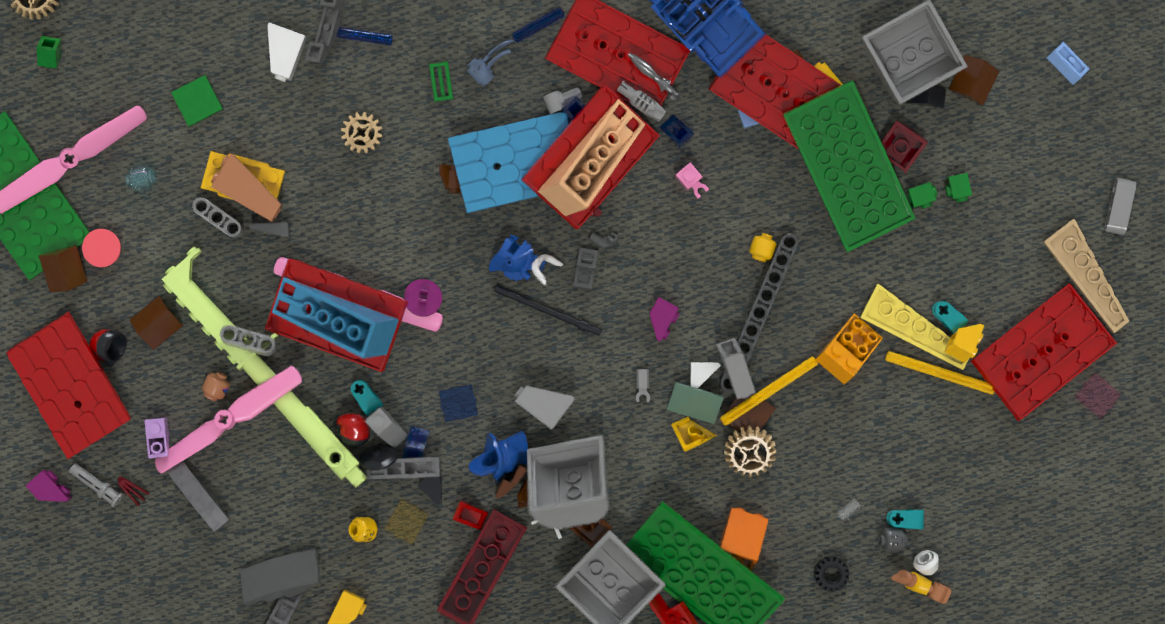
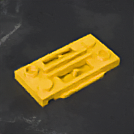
[201,151,285,200]

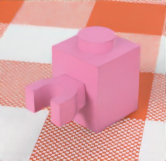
[675,162,709,199]

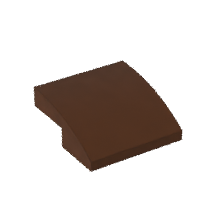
[723,393,776,441]
[495,465,527,498]

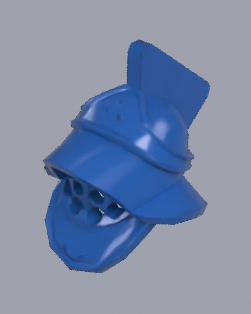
[469,431,528,483]

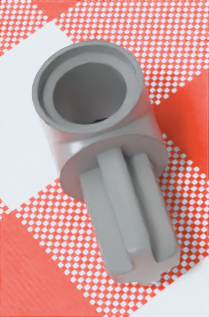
[543,88,582,115]

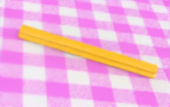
[885,351,995,395]
[720,356,818,426]

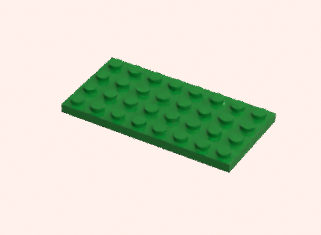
[782,80,916,252]
[0,111,90,281]
[626,502,785,624]

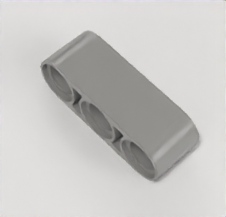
[1104,177,1136,235]
[192,197,243,238]
[220,325,276,356]

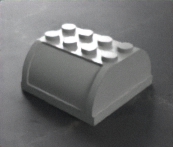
[862,0,968,105]
[527,435,608,529]
[555,530,666,624]

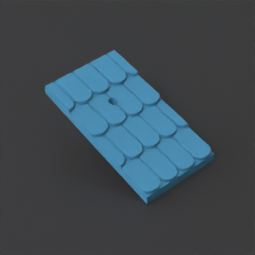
[448,111,570,213]

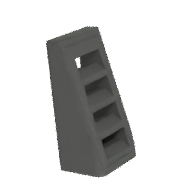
[249,222,290,238]

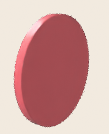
[82,229,121,267]

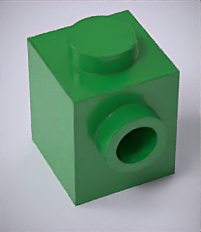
[36,36,61,69]
[945,173,972,203]
[906,182,938,209]

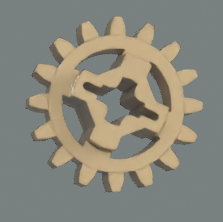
[341,112,383,154]

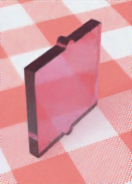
[1075,373,1121,419]

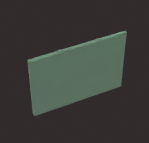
[667,382,724,424]

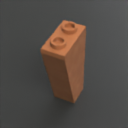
[211,153,283,222]

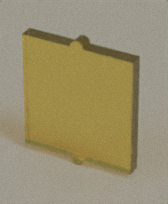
[385,500,428,544]

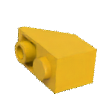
[944,324,984,363]

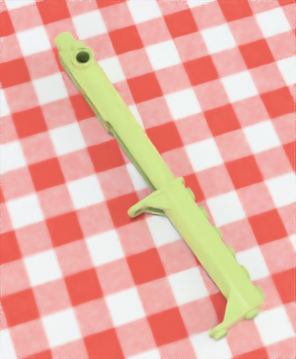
[162,247,367,487]

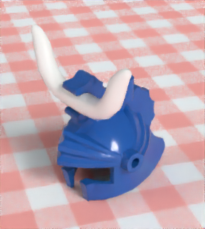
[489,234,563,285]

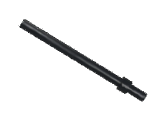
[494,285,603,336]

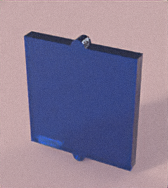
[439,384,478,422]

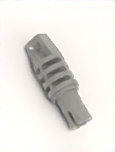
[617,81,666,122]

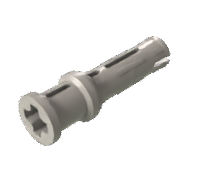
[69,463,124,508]

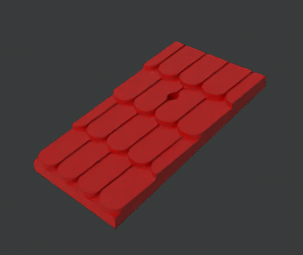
[544,0,690,106]
[708,35,841,150]
[971,283,1117,421]
[6,311,131,459]

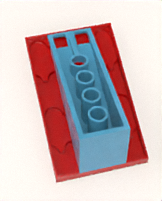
[265,258,408,372]

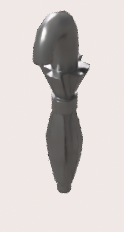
[627,52,680,102]

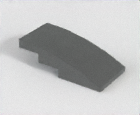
[240,549,321,606]

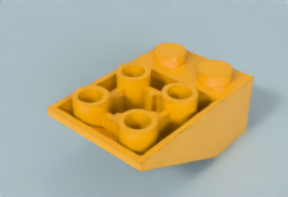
[815,313,883,385]

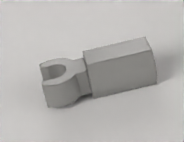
[636,369,650,402]

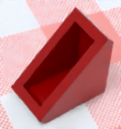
[452,500,488,530]

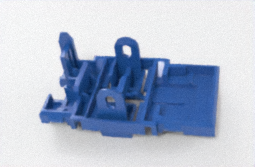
[648,0,766,78]

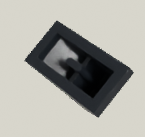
[906,86,946,108]
[418,466,442,505]

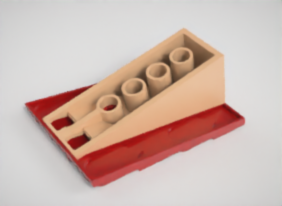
[521,85,660,229]

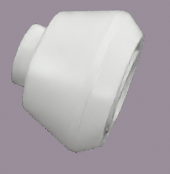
[913,550,939,575]

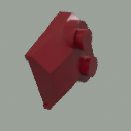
[881,120,928,173]

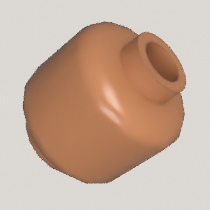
[201,371,230,401]

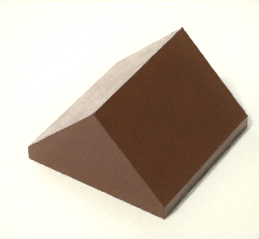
[948,55,999,106]
[39,245,87,292]
[130,296,183,350]
[569,518,612,548]

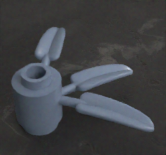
[467,39,514,87]

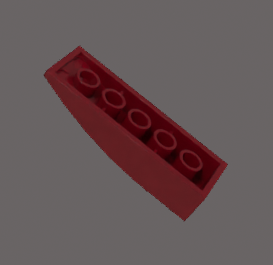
[436,509,527,624]

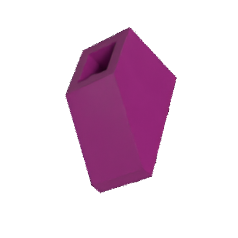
[649,297,680,342]
[26,470,72,502]

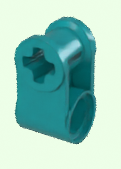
[932,301,969,334]
[351,380,384,417]
[886,509,924,529]

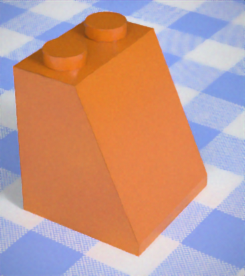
[719,508,769,571]

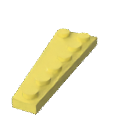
[860,284,969,370]

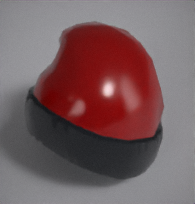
[89,329,127,367]
[333,413,370,446]

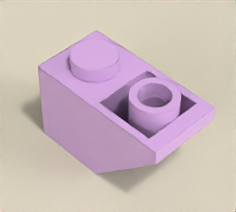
[144,418,170,458]

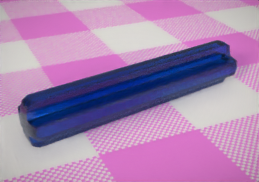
[512,7,564,43]
[337,27,393,45]

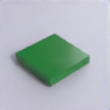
[171,75,223,127]

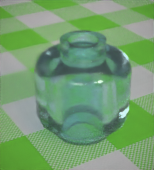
[126,165,156,191]

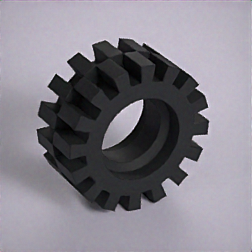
[814,556,850,592]

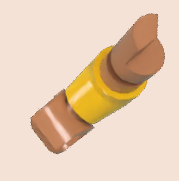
[891,570,951,604]

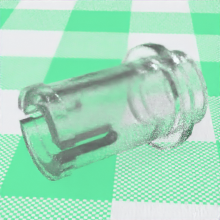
[836,498,862,522]

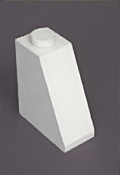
[268,23,307,82]

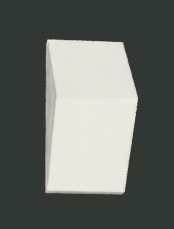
[690,362,721,388]

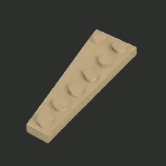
[1043,219,1129,333]

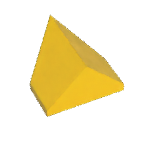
[671,416,717,452]

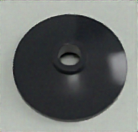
[359,444,398,470]

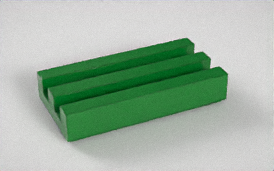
[429,61,453,102]

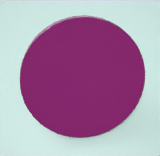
[404,279,442,317]

